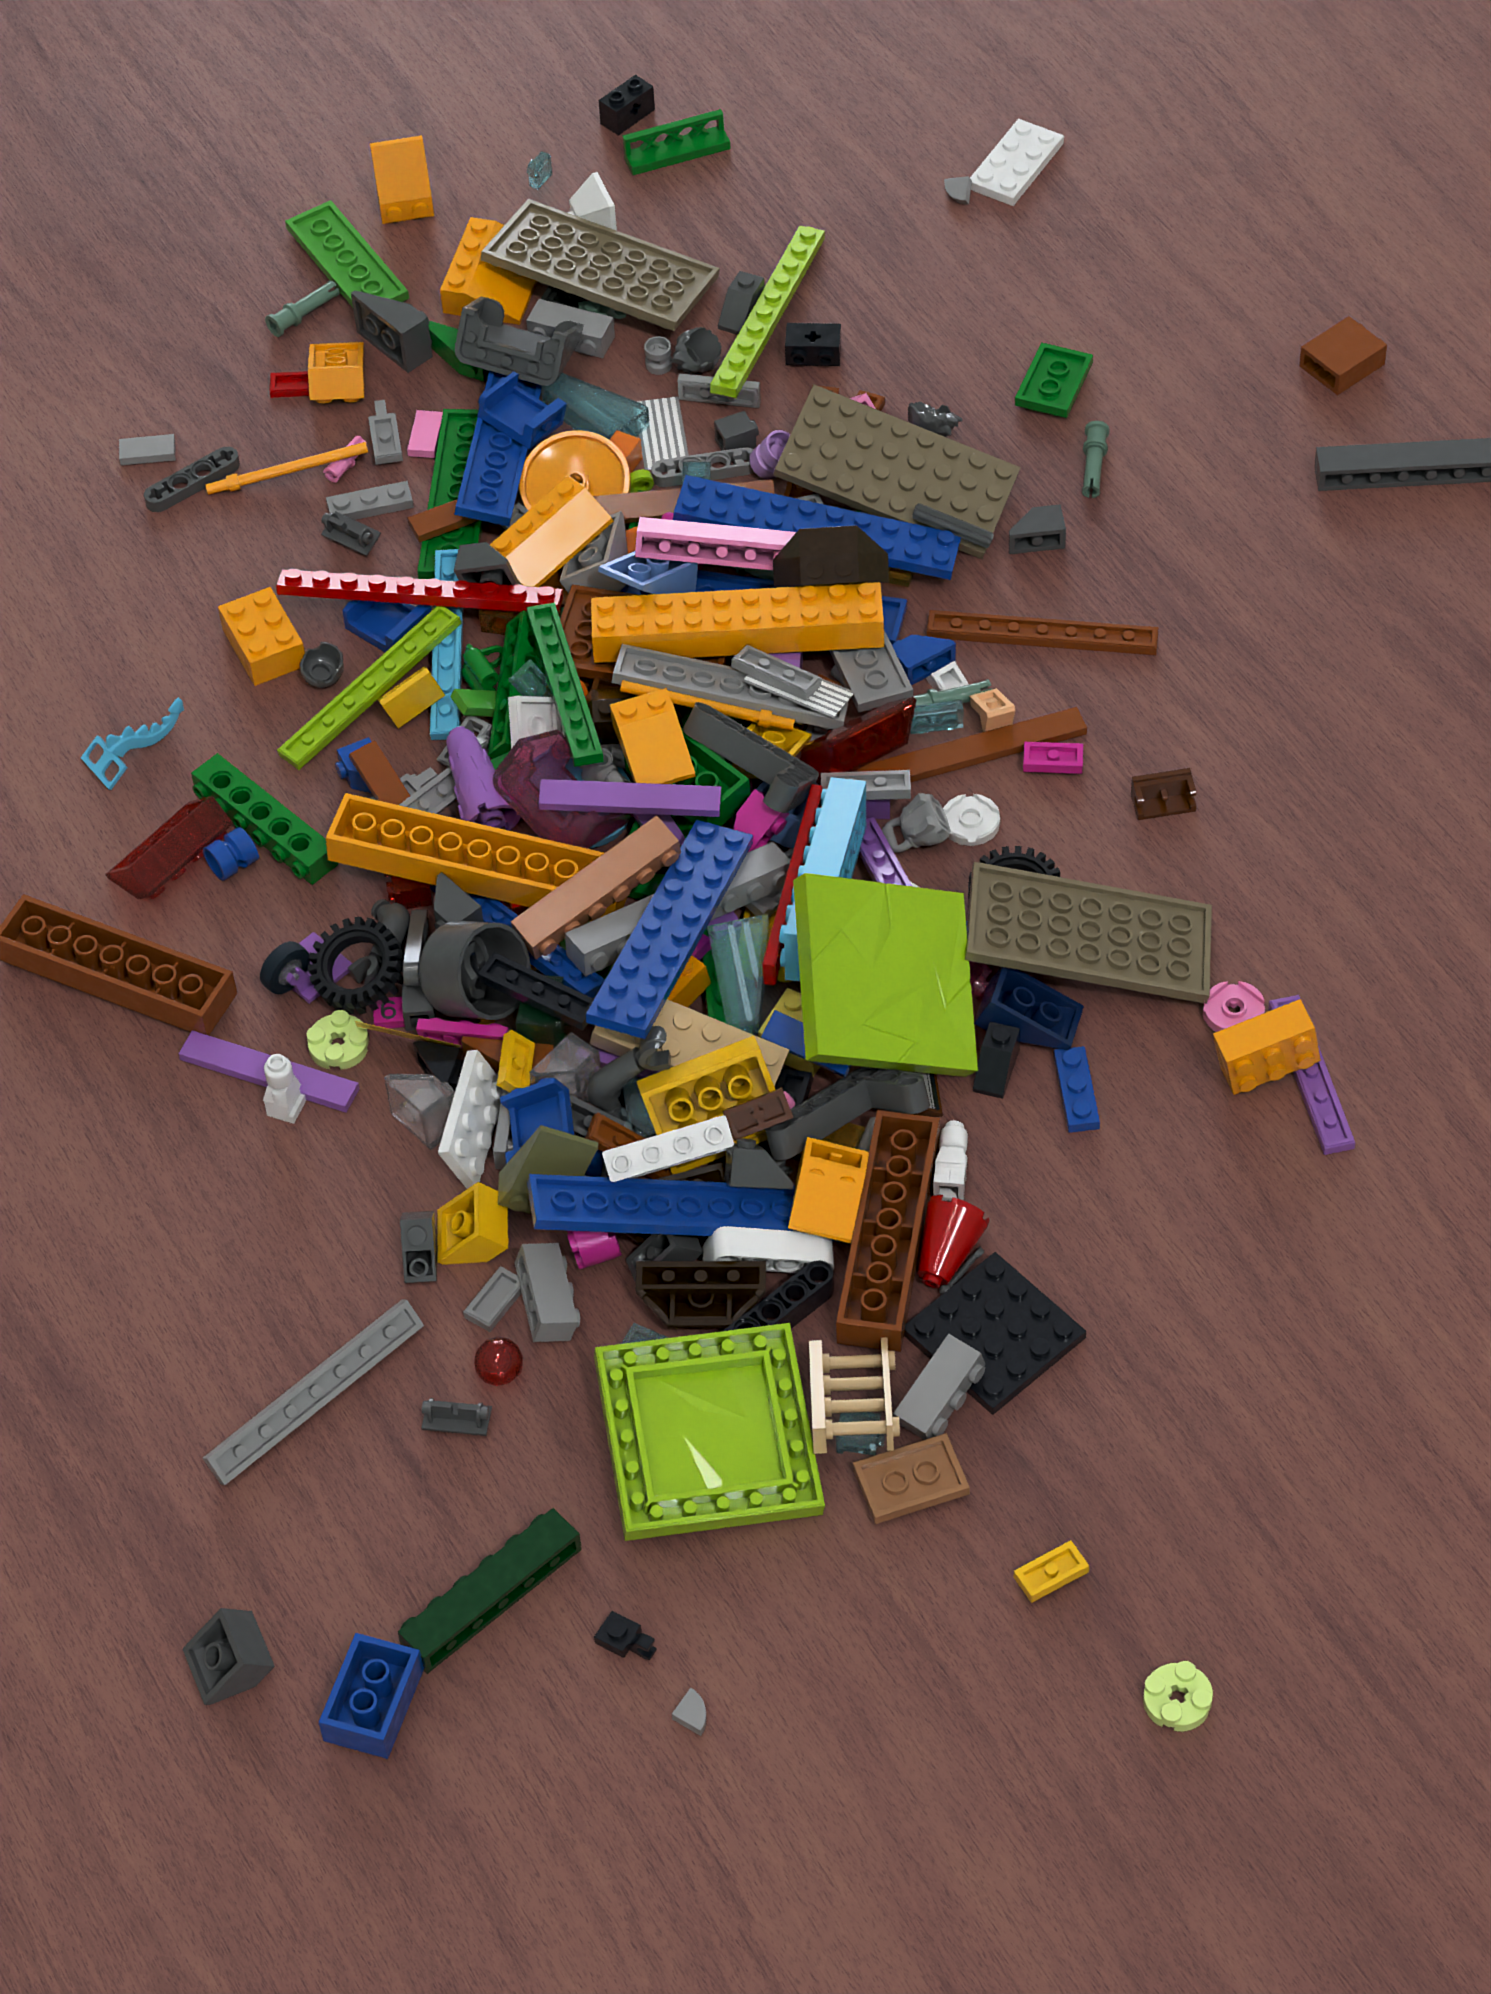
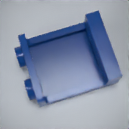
[478,371,567,449]
[343,600,432,652]
[500,1078,574,1164]

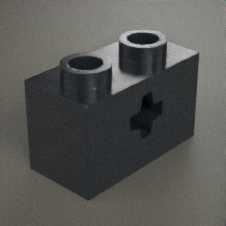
[598,75,655,136]
[785,323,841,366]

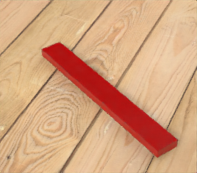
[762,784,823,986]

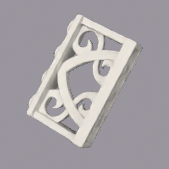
[602,1115,734,1182]

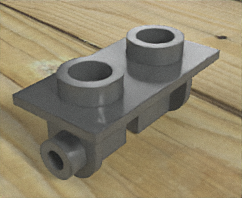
[321,511,381,556]
[422,1398,492,1436]

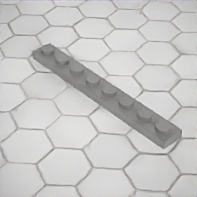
[203,1299,424,1485]

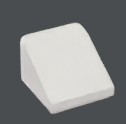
[926,661,969,692]

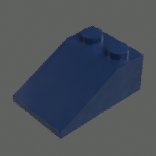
[974,967,1084,1050]

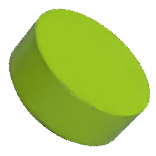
[630,469,654,493]

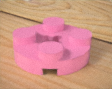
[1203,981,1265,1032]

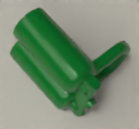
[461,644,503,691]

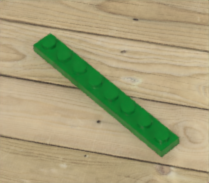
[526,602,604,767]

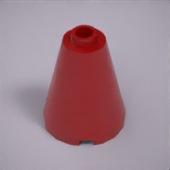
[918,1195,990,1289]

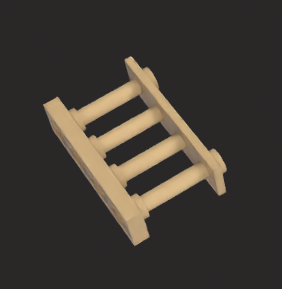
[809,1337,900,1454]

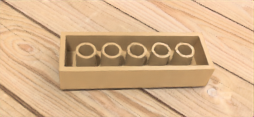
[589,999,789,1086]

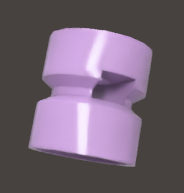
[749,430,790,479]

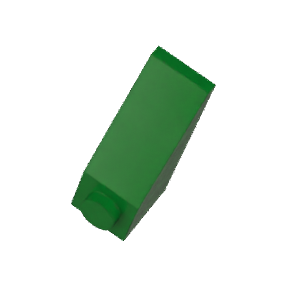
[428,320,489,381]

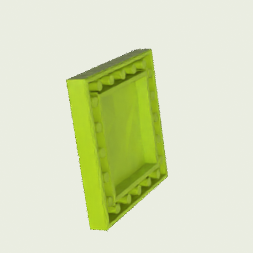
[793,873,978,1077]
[594,1323,825,1541]

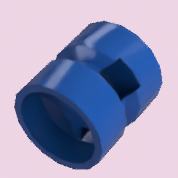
[203,827,259,881]

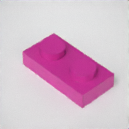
[1023,742,1083,774]

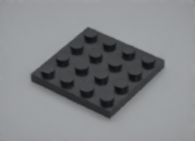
[904,1252,1086,1415]

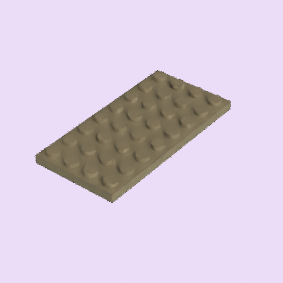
[481,199,720,331]
[773,384,1021,559]
[965,862,1212,1004]

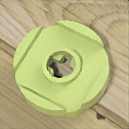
[306,1010,369,1070]
[1143,1661,1213,1732]

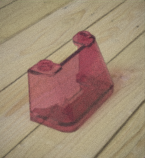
[493,729,634,849]

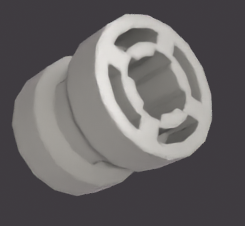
[644,336,672,375]

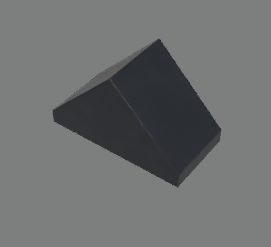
[413,1040,462,1103]

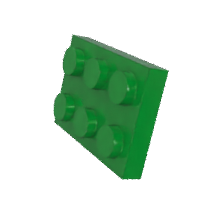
[1015,342,1093,418]

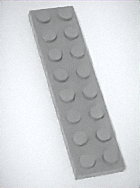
[611,644,849,731]

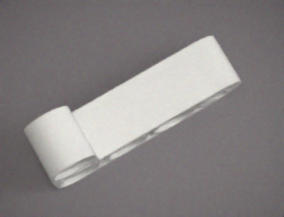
[702,1226,834,1273]

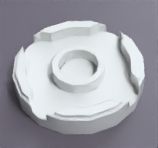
[943,794,1000,846]

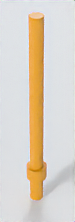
[205,442,369,495]
[620,680,795,731]

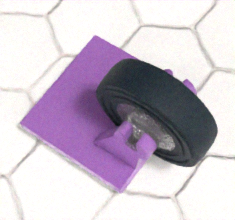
[260,932,353,1004]

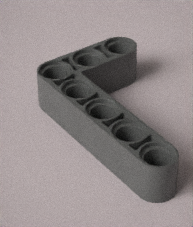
[682,702,819,813]
[765,1067,930,1160]

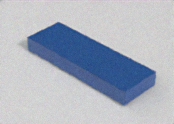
[761,1010,852,1078]

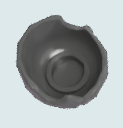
[300,642,344,688]

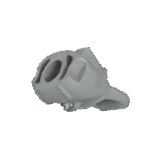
[882,793,951,853]

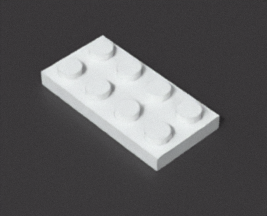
[970,119,1064,206]
[438,1050,503,1189]

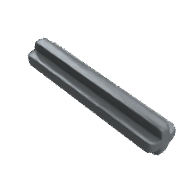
[912,503,994,548]

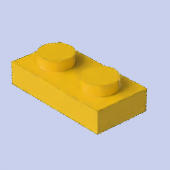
[497,1030,535,1093]
[1013,1540,1089,1603]

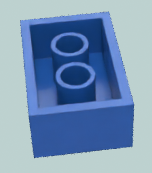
[319,1633,424,1759]

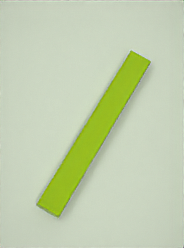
[277,606,462,770]

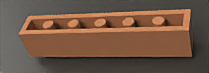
[511,815,681,960]

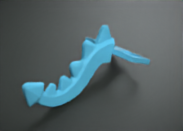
[81,697,184,790]

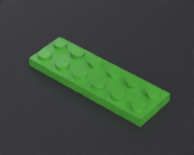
[285,200,409,308]

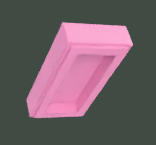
[407,410,443,458]

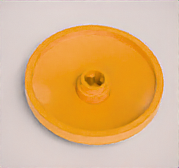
[519,430,631,510]

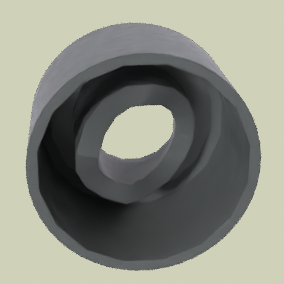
[419,921,531,1020]

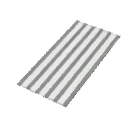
[634,396,689,470]
[743,675,855,718]

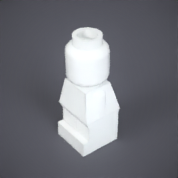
[263,1054,306,1124]
[933,1120,968,1201]

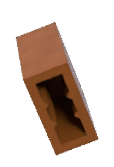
[1299,316,1387,396]

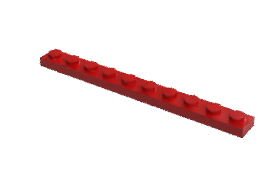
[276,569,563,614]

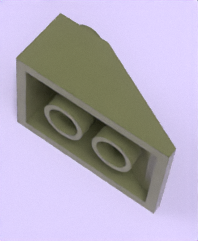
[498,1125,598,1214]

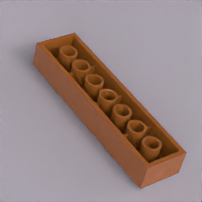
[0,894,237,1035]
[836,1110,940,1352]

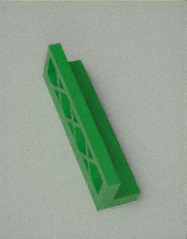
[622,109,731,175]

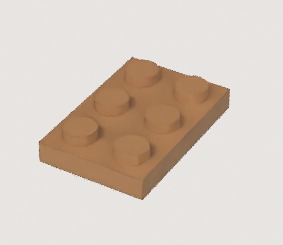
[853,1433,970,1524]

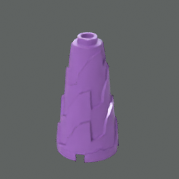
[446,726,521,831]

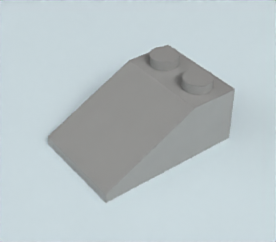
[560,511,628,594]

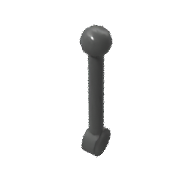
[939,1246,985,1295]

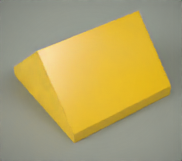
[377,666,445,729]

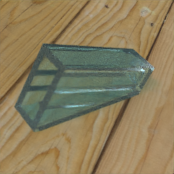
[541,373,650,440]
[707,914,770,1035]

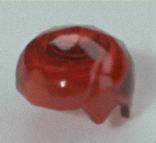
[474,1336,524,1386]

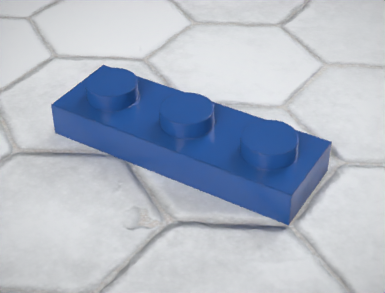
[1054,1046,1100,1133]

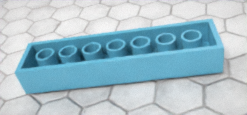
[779,777,867,981]

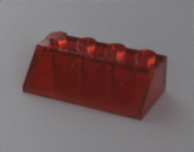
[800,696,917,785]
[105,796,233,899]

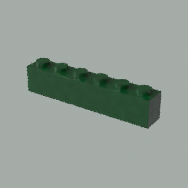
[398,1508,582,1674]

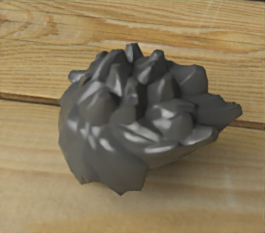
[671,327,722,375]
[908,402,962,437]

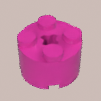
[567,1231,622,1270]

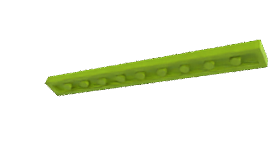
[710,226,825,398]

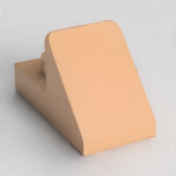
[969,688,1015,732]

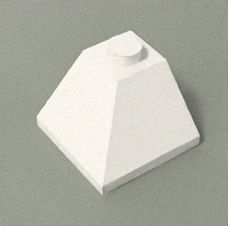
[567,172,617,231]

